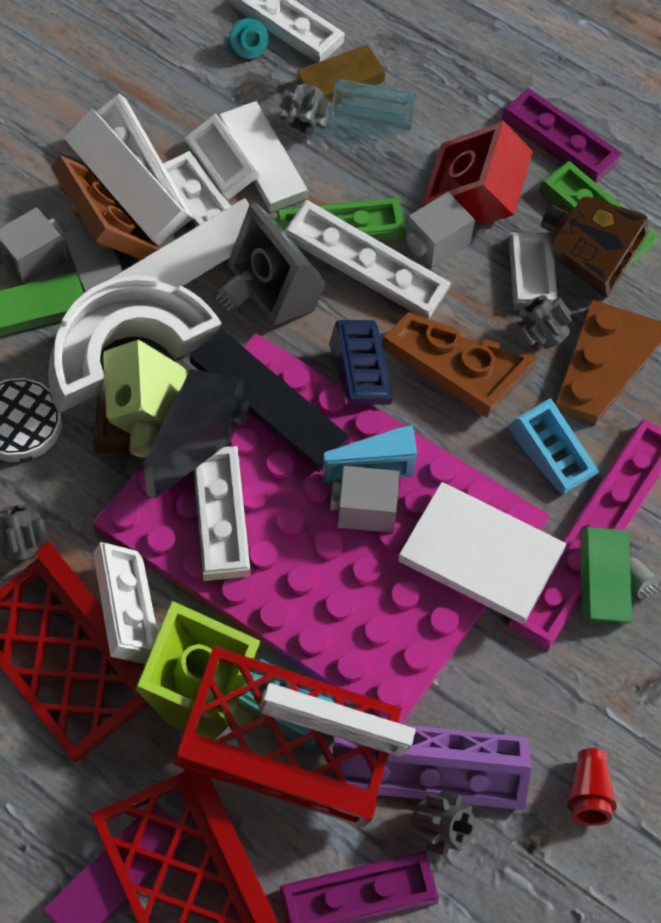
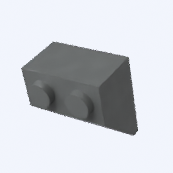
[227,203,326,325]

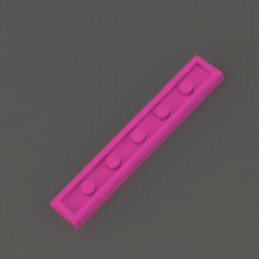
[508,418,661,651]

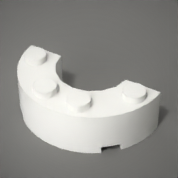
[48,275,222,413]

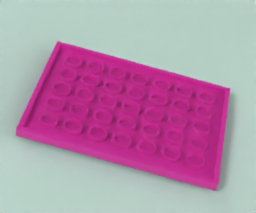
[93,333,550,724]

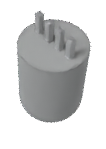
[215,271,255,311]
[630,557,661,599]

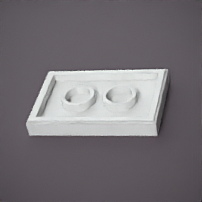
[398,482,566,625]

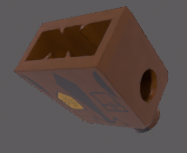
[541,196,649,298]

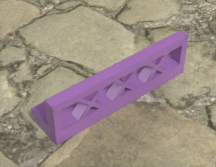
[330,724,531,810]

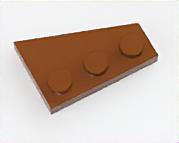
[51,155,162,260]
[555,300,661,425]
[382,312,538,418]

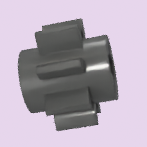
[279,84,330,135]
[517,295,572,349]
[0,505,48,561]
[413,789,475,856]

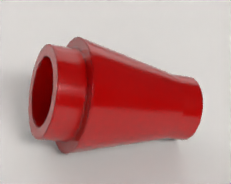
[567,748,617,826]

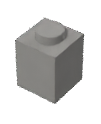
[406,192,475,268]
[0,207,65,285]
[330,466,399,533]

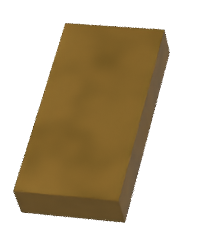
[297,44,385,101]

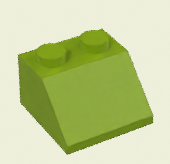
[135,601,260,740]

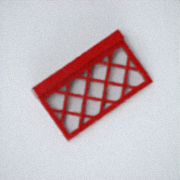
[0,541,149,763]
[174,646,402,827]
[90,768,278,923]

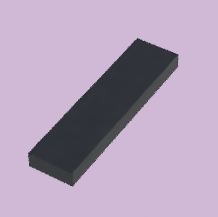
[190,329,350,473]

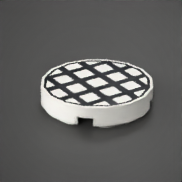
[0,378,62,462]

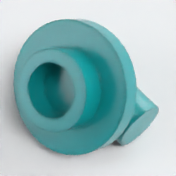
[224,18,268,59]

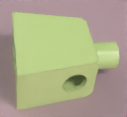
[103,340,189,457]

